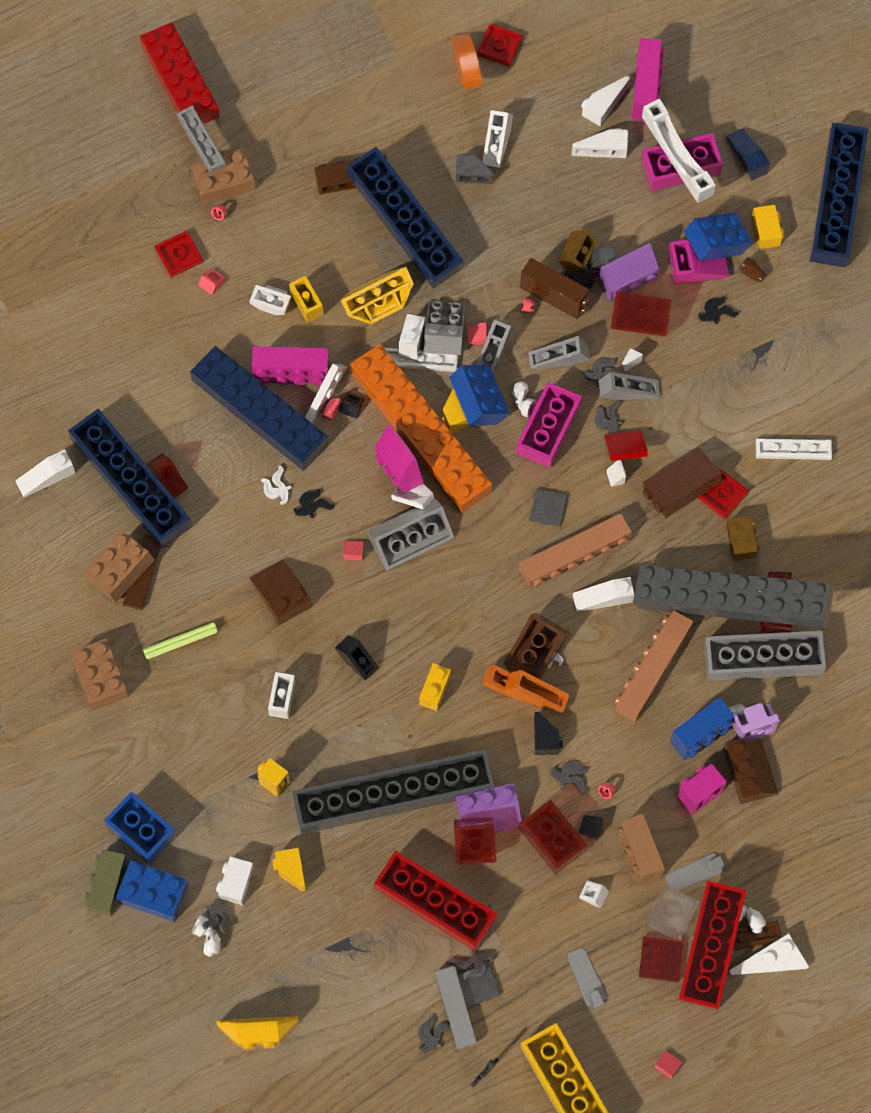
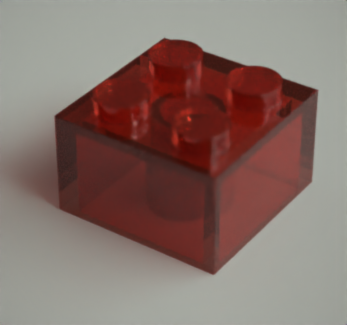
[454,817,497,865]

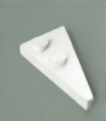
[305,364,348,423]
[728,934,809,975]

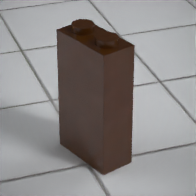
[520,258,589,319]
[642,447,722,518]

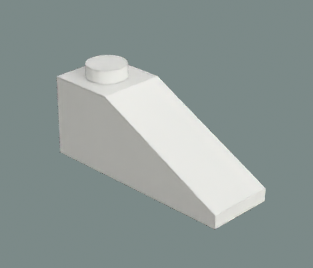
[581,76,630,126]
[482,110,513,168]
[572,128,628,158]
[16,450,75,498]
[572,577,634,612]

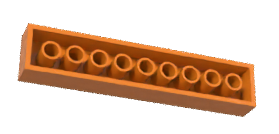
[350,344,492,514]

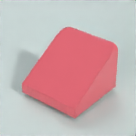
[199,269,227,295]
[467,323,487,345]
[320,398,341,421]
[343,541,363,561]
[654,1051,683,1079]

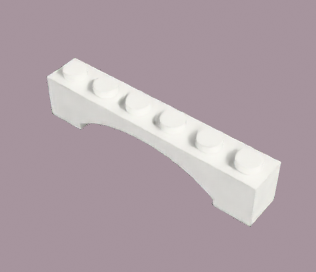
[642,99,716,203]

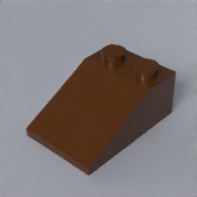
[250,559,312,626]
[504,613,570,679]

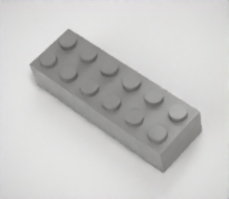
[704,631,826,681]

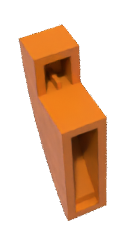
[451,33,482,89]
[481,665,570,713]

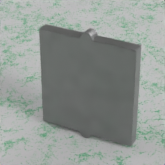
[529,489,567,527]
[458,964,500,1008]

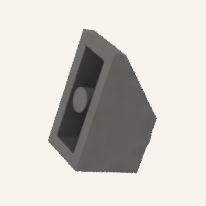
[456,154,493,184]
[580,247,618,272]

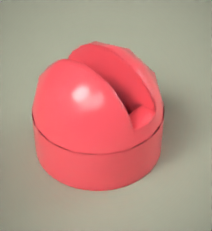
[211,204,227,221]
[521,297,536,313]
[598,782,615,799]

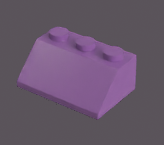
[599,243,659,301]
[455,783,522,840]

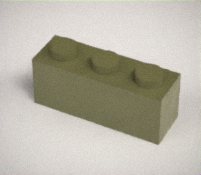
[84,849,127,916]

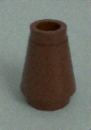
[739,257,767,283]

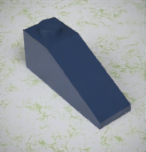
[726,129,770,181]

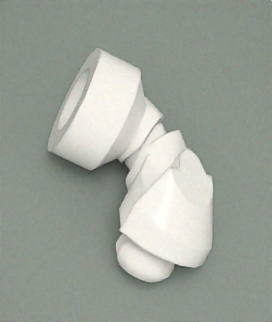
[512,381,537,418]
[739,905,766,933]
[192,915,221,957]

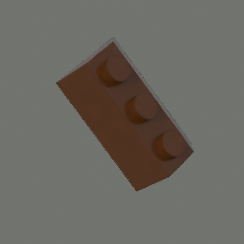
[723,738,779,804]

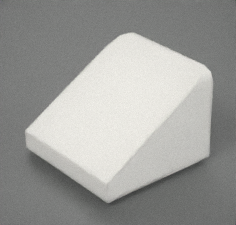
[621,349,643,372]
[607,460,626,487]
[728,704,746,719]
[579,880,609,908]

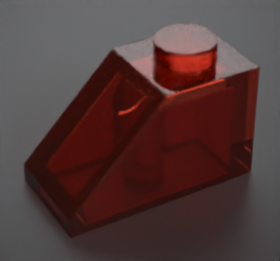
[147,453,188,498]

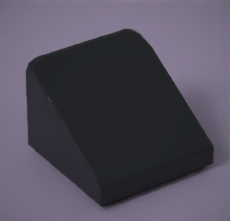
[340,392,365,418]
[578,815,603,840]

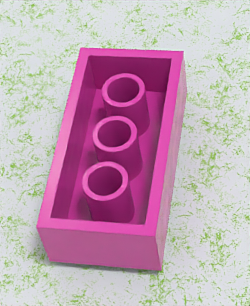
[632,38,664,120]
[641,133,723,191]
[252,346,329,386]
[516,382,582,468]

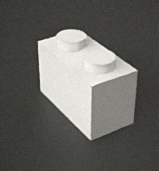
[399,314,425,360]
[268,672,296,719]
[216,857,254,905]

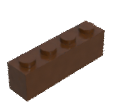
[314,154,388,195]

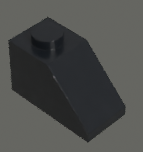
[335,635,379,681]
[534,712,563,755]

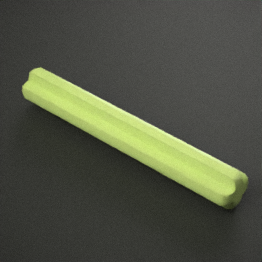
[143,622,217,659]

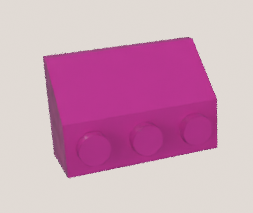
[375,424,423,494]

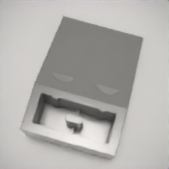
[424,301,465,355]

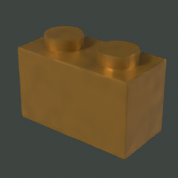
[557,229,598,272]
[726,516,760,561]

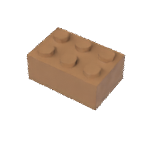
[191,149,255,205]
[83,530,154,603]
[70,639,128,711]
[616,814,665,886]

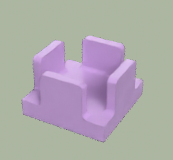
[732,703,779,740]

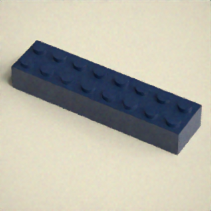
[809,122,868,268]
[346,146,464,289]
[190,345,329,471]
[68,408,192,549]

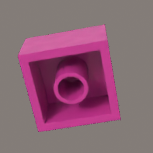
[678,763,727,815]

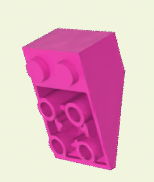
[668,240,729,285]

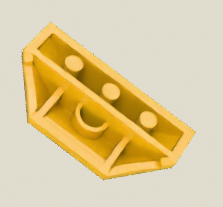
[340,267,414,324]
[217,1016,299,1050]

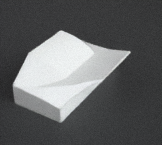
[250,285,291,315]
[391,484,434,509]

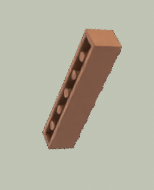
[519,513,632,588]
[614,610,694,722]

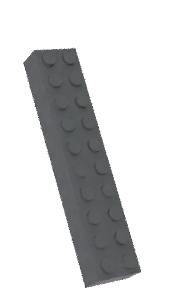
[633,565,834,628]
[292,749,495,835]

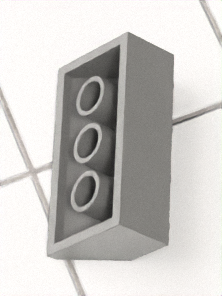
[367,498,454,571]

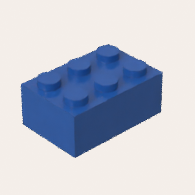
[684,212,752,262]
[449,365,510,426]
[670,698,735,760]
[104,791,177,864]
[116,860,189,922]

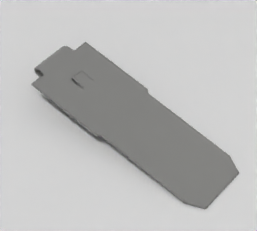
[665,853,725,892]
[568,948,608,1008]

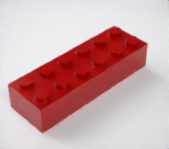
[140,22,220,124]
[374,850,497,952]
[678,880,747,1010]

